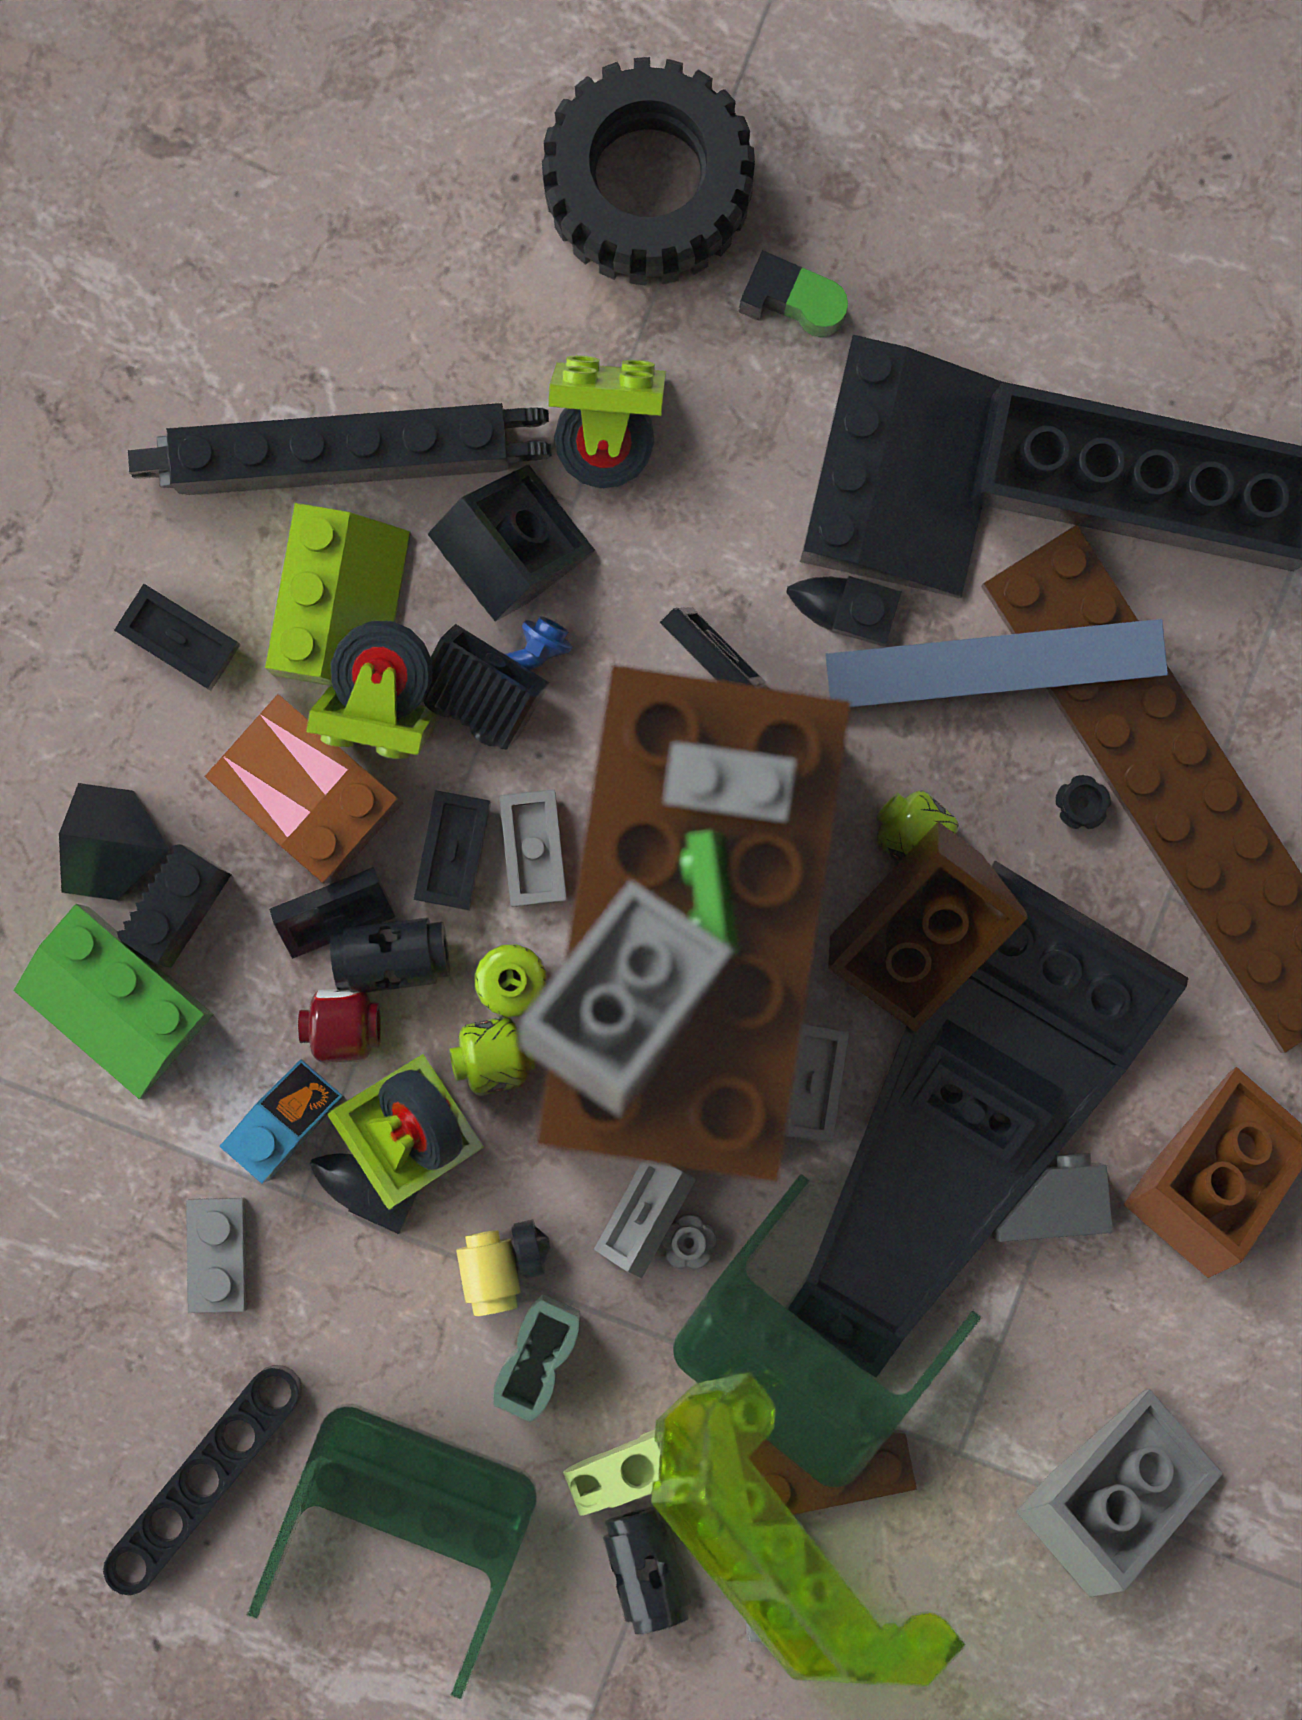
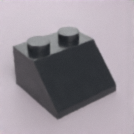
[428,464,596,621]

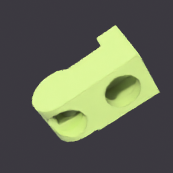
[563,1427,679,1515]

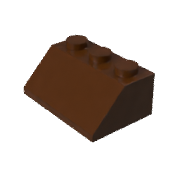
[828,821,1027,1032]

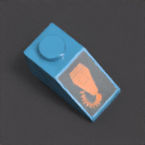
[219,1059,344,1183]

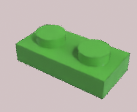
[681,831,740,955]

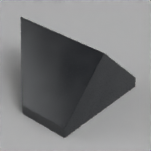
[59,783,170,901]

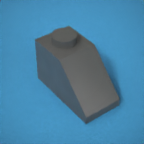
[993,1153,1113,1242]

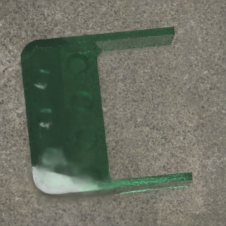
[673,1174,982,1487]
[247,1404,537,1699]

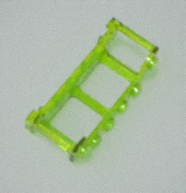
[651,1373,966,1686]

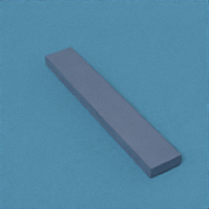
[826,619,1168,707]

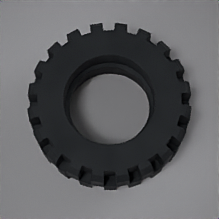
[542,57,755,285]

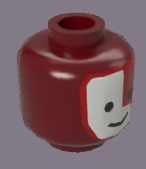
[298,989,381,1063]

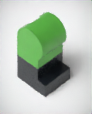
[739,250,848,338]

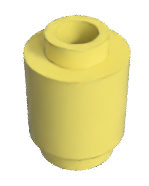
[456,1230,521,1316]

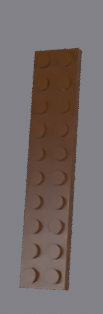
[981,525,1302,1053]

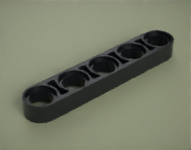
[103,1365,302,1596]

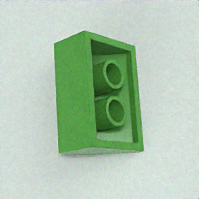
[13,904,214,1099]

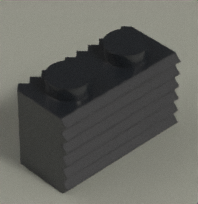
[423,624,550,750]
[117,844,232,968]

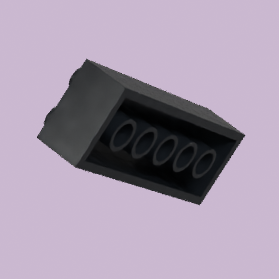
[970,382,1302,571]

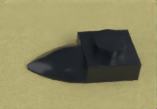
[786,576,902,647]
[310,1153,420,1234]

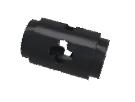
[330,918,450,993]
[603,1506,691,1634]

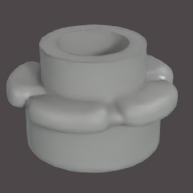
[661,1214,717,1270]

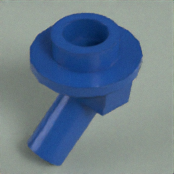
[505,616,573,670]

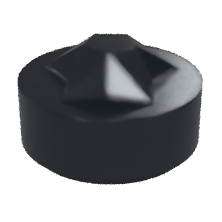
[511,1219,552,1279]

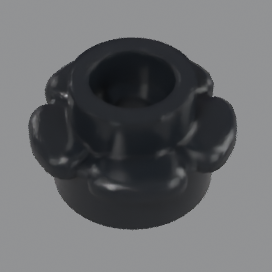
[1055,775,1111,829]

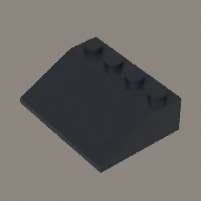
[800,335,1003,599]

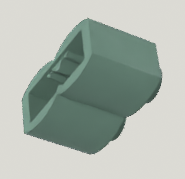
[493,1294,580,1422]

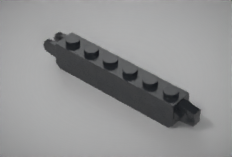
[128,403,552,495]

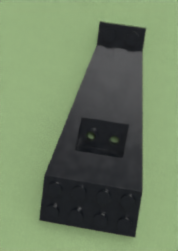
[780,861,1189,1378]

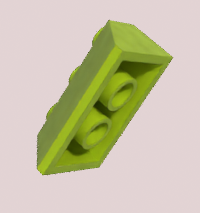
[265,503,411,686]

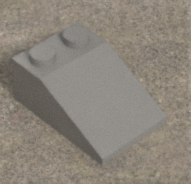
[519,880,732,1117]
[1016,1389,1223,1597]

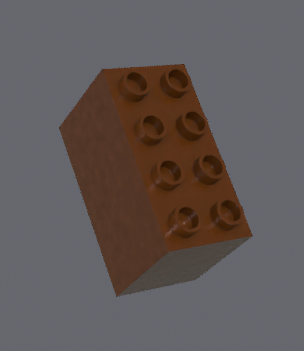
[536,664,851,1182]

